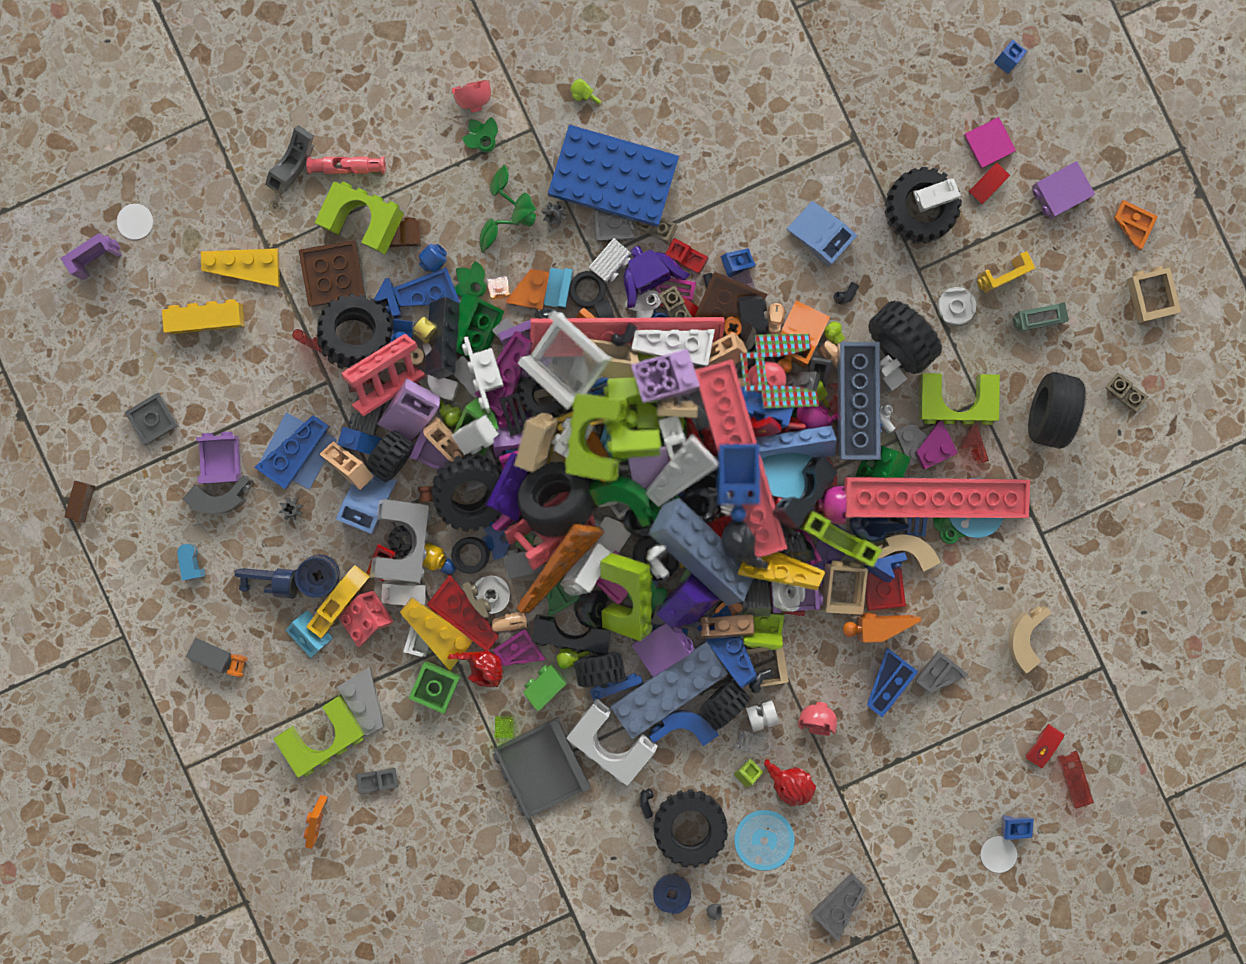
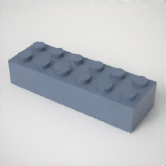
[837,342,880,460]
[649,498,753,606]
[610,640,728,739]

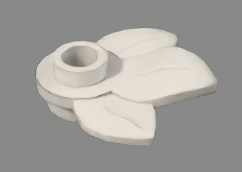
[625,290,661,318]

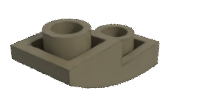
[633,218,678,243]
[658,286,692,318]
[1106,373,1148,413]
[462,581,492,618]

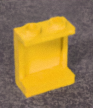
[977,251,1035,293]

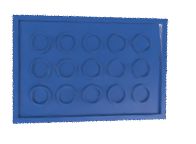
[548,125,679,227]

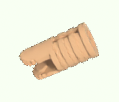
[767,303,785,334]
[818,340,837,369]
[492,612,528,632]

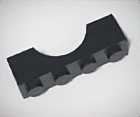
[737,295,772,372]
[425,297,459,379]
[772,456,838,529]
[531,614,611,655]

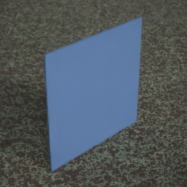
[259,412,336,489]

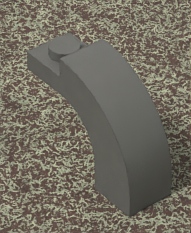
[265,125,314,195]
[182,475,253,513]

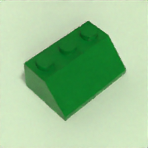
[456,293,505,358]

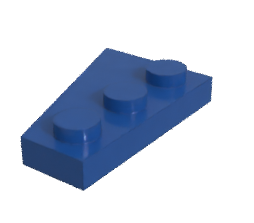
[393,268,460,307]

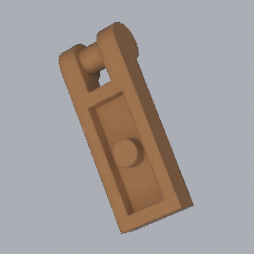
[700,614,755,639]

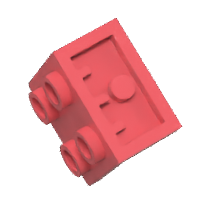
[338,591,394,647]

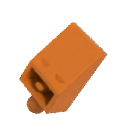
[777,300,830,374]
[842,613,921,642]

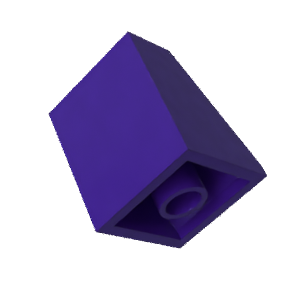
[656,573,719,628]

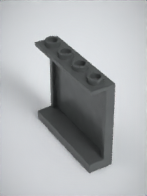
[493,717,591,819]

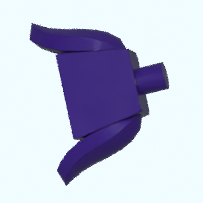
[623,246,691,308]

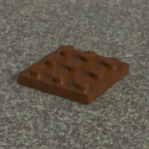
[298,240,366,307]
[694,271,767,344]

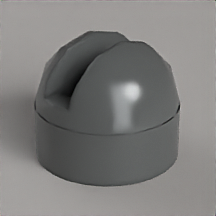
[706,904,722,920]

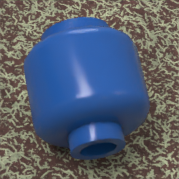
[419,244,447,272]

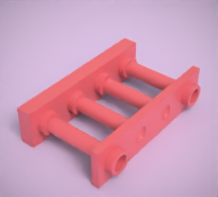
[341,334,426,416]
[504,491,596,570]

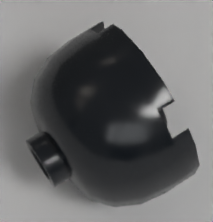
[573,590,609,629]

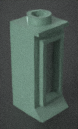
[1013,302,1069,332]

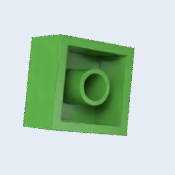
[408,661,461,714]

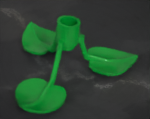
[479,164,537,253]

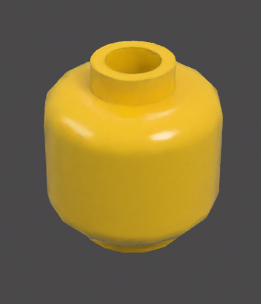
[422,543,446,571]

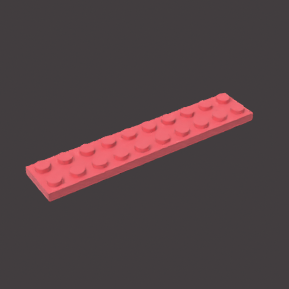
[529,317,725,357]
[695,359,787,557]
[844,477,1030,518]

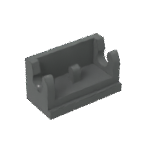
[186,638,231,674]

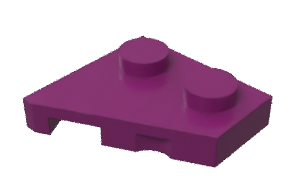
[915,420,958,470]
[493,628,546,666]

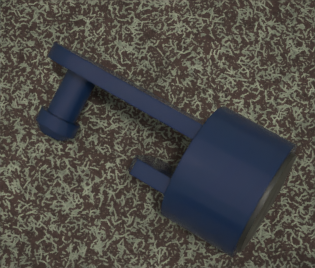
[234,568,299,599]

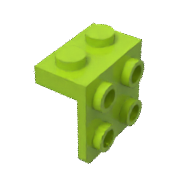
[743,611,784,650]

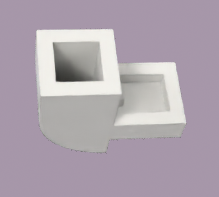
[880,355,907,393]
[428,375,460,402]
[658,416,686,460]
[381,584,426,605]

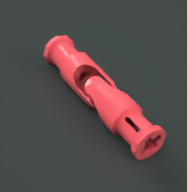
[306,156,386,174]

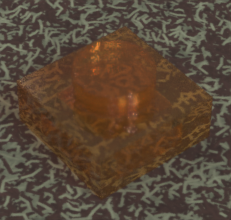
[488,277,510,300]

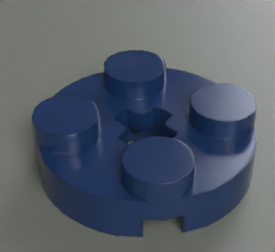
[653,873,691,914]

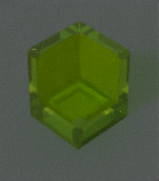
[494,716,515,738]

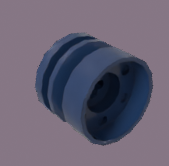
[295,554,340,598]

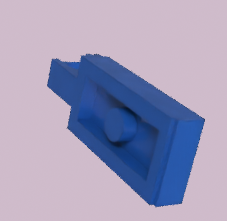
[590,673,643,701]

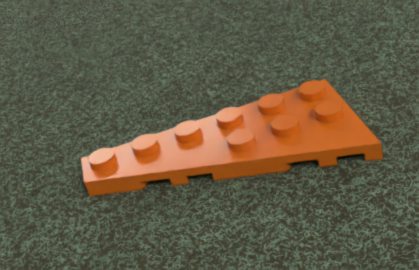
[516,525,605,613]

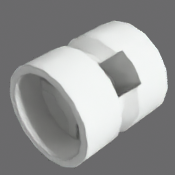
[746,700,779,732]

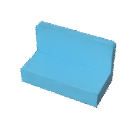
[544,268,573,309]
[285,611,333,658]

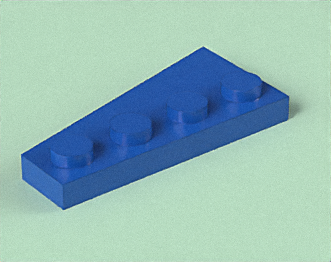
[254,415,330,489]
[697,605,757,689]

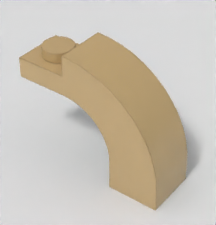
[877,534,941,572]
[1008,606,1051,674]

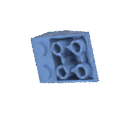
[787,201,858,267]
[336,473,397,534]

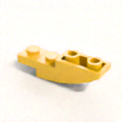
[306,565,370,638]

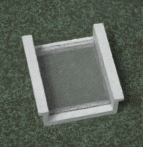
[518,311,612,409]

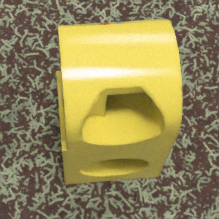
[413,317,438,344]

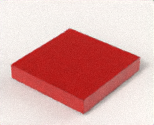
[865,568,906,611]

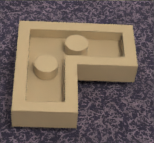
[657,397,698,418]

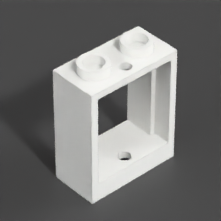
[560,543,611,596]

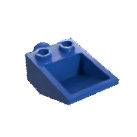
[717,444,760,522]

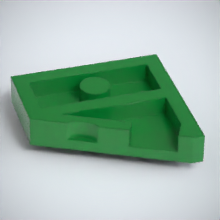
[547,576,580,617]

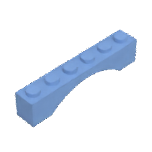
[717,426,836,459]

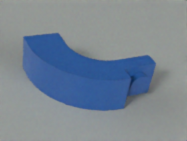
[649,710,719,746]

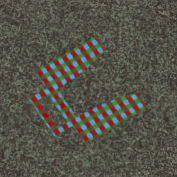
[740,334,819,408]

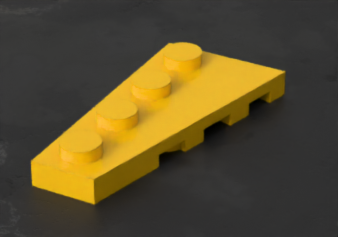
[201,248,280,288]
[738,552,825,590]
[400,597,473,671]

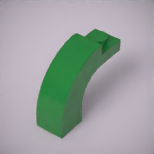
[590,476,653,527]

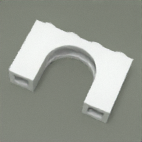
[566,699,658,786]

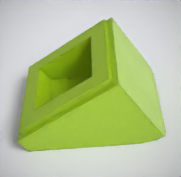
[734,758,763,788]

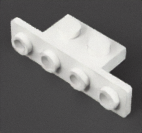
[462,337,503,414]
[647,545,670,581]

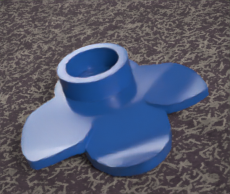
[481,522,514,559]

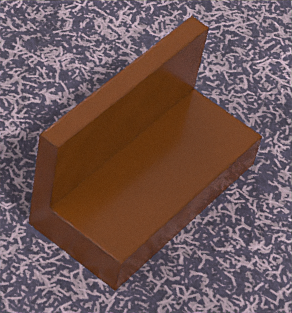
[64,480,95,522]

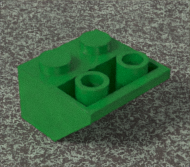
[855,445,911,478]

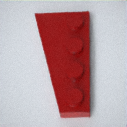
[427,574,499,651]

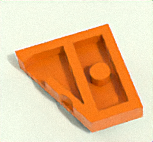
[506,269,550,310]

